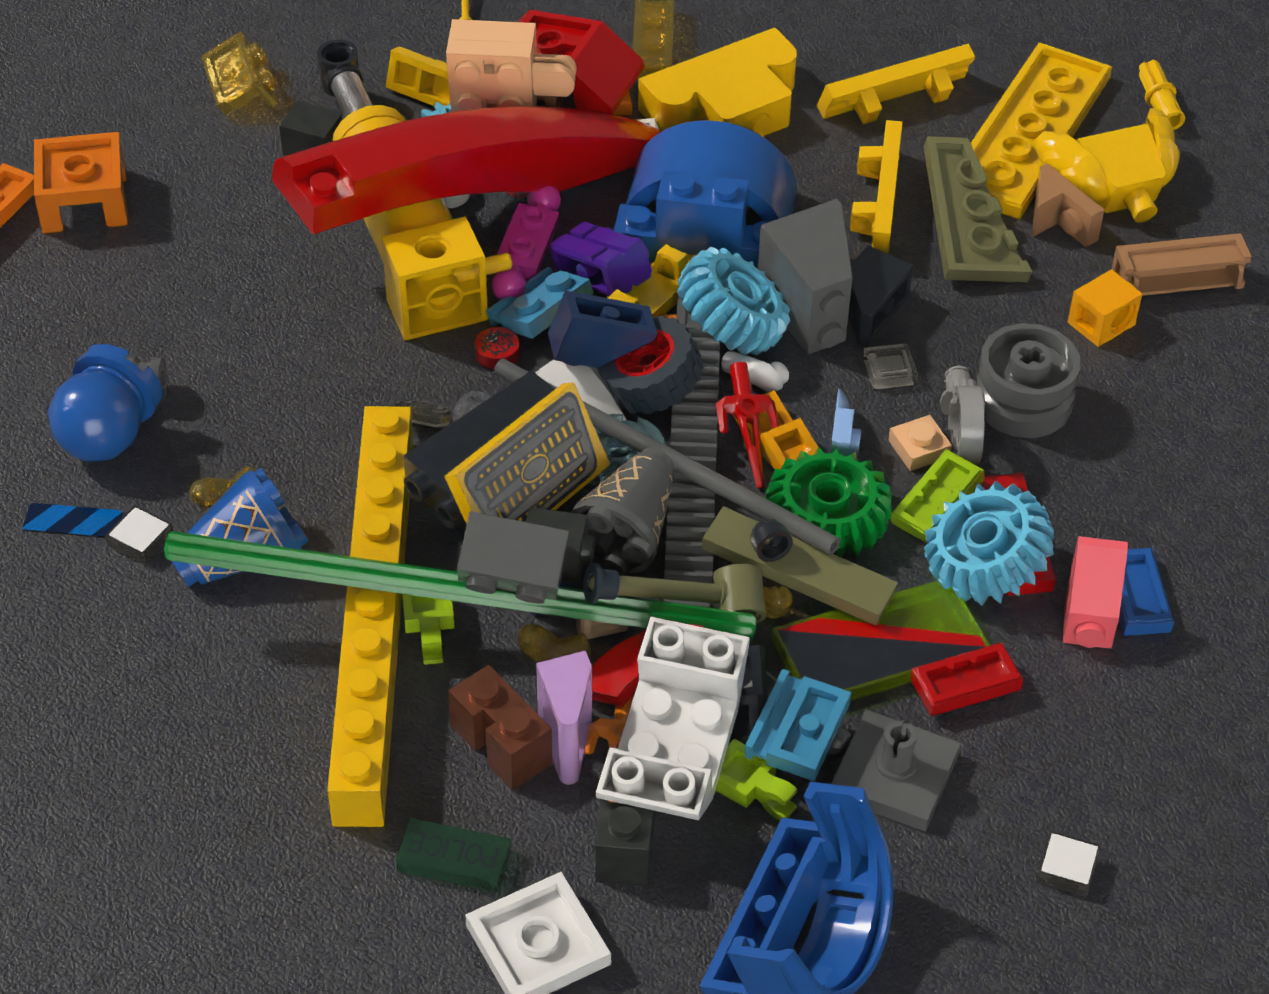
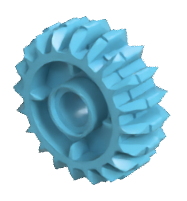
[677,247,791,356]
[924,481,1055,606]

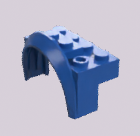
[699,782,893,994]

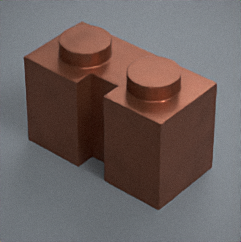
[448,665,553,791]

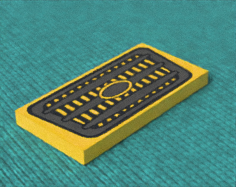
[444,382,610,524]

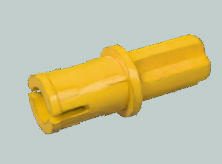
[1139,60,1185,130]

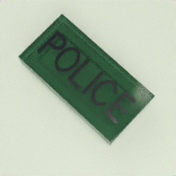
[396,818,512,892]

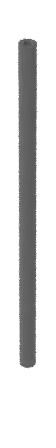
[494,359,840,555]

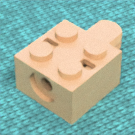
[446,19,577,112]

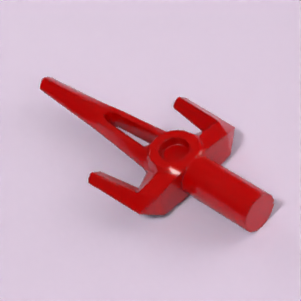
[716,362,780,490]

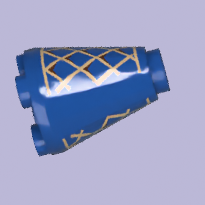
[172,468,309,587]

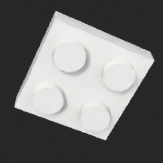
[465,872,611,994]

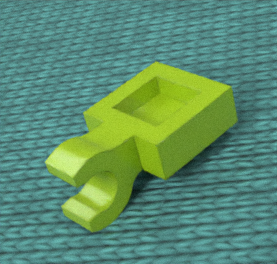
[402,594,455,665]
[716,739,797,821]

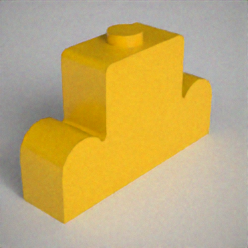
[638,28,797,137]

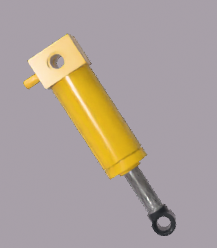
[317,40,512,341]

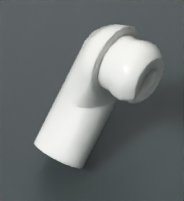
[721,351,789,392]

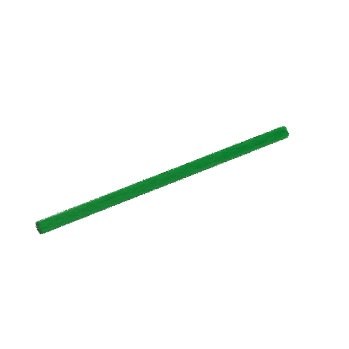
[164,531,756,642]

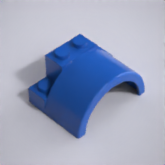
[614,120,797,269]

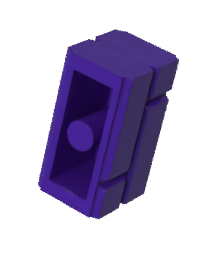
[550,222,652,296]

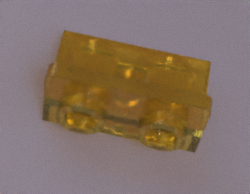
[201,31,278,116]

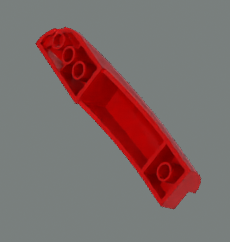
[272,106,662,235]

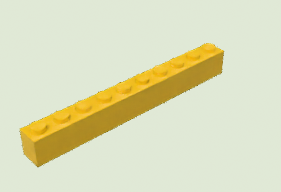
[327,406,414,827]

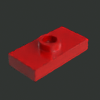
[910,642,1023,717]

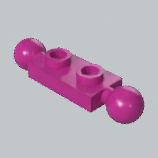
[492,186,561,300]

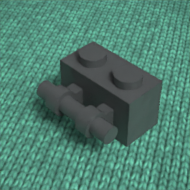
[457,511,569,604]

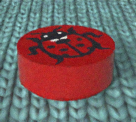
[475,327,520,369]

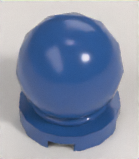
[47,344,163,463]

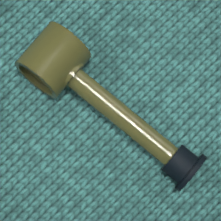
[583,563,766,624]

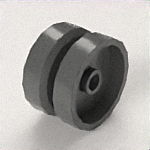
[976,323,1081,438]

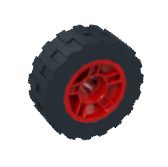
[598,316,703,414]

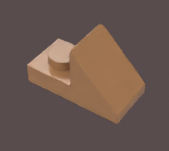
[1032,163,1105,247]

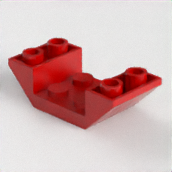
[517,10,645,115]

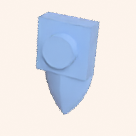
[831,389,861,456]

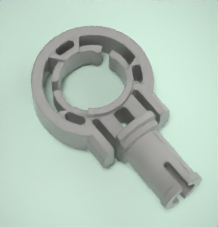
[940,365,986,464]

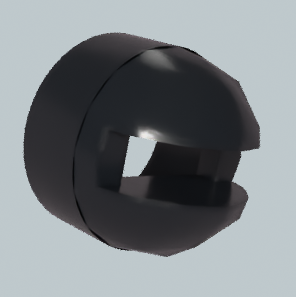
[750,519,793,562]

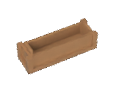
[1112,233,1252,296]

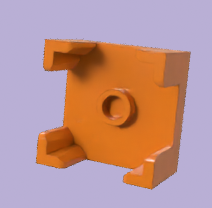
[34,132,128,234]

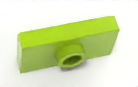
[891,449,985,544]

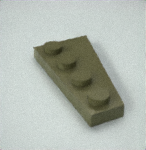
[924,136,1032,283]

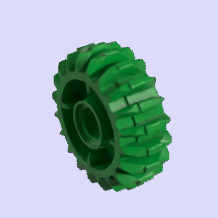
[765,446,892,558]

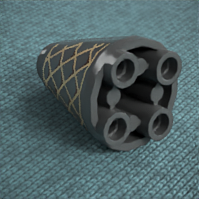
[571,448,675,576]

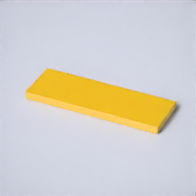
[971,43,1113,220]

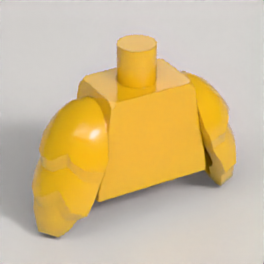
[1034,108,1180,223]

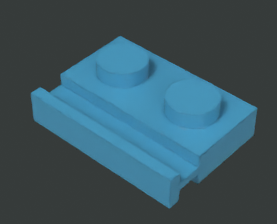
[486,267,594,339]
[745,669,851,781]

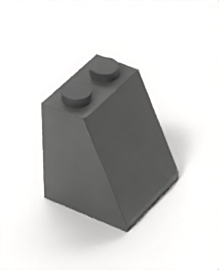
[758,199,852,355]

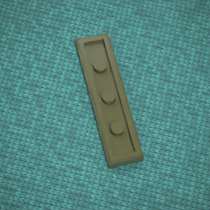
[701,506,898,626]

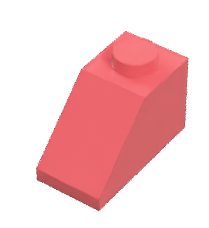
[1063,536,1128,649]

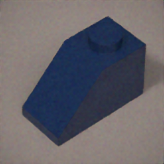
[548,290,657,368]

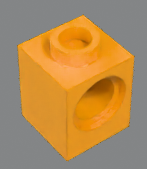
[1067,269,1142,347]

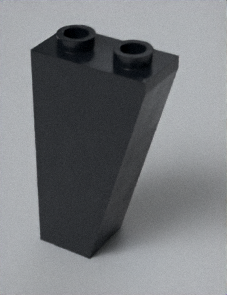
[403,370,555,536]

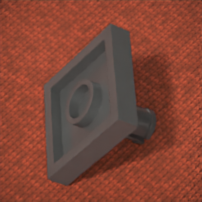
[831,710,961,832]

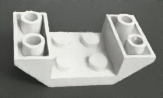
[596,617,750,820]

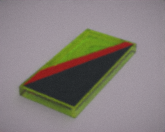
[771,580,990,701]

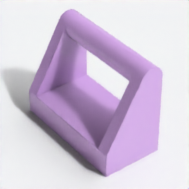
[536,651,592,785]

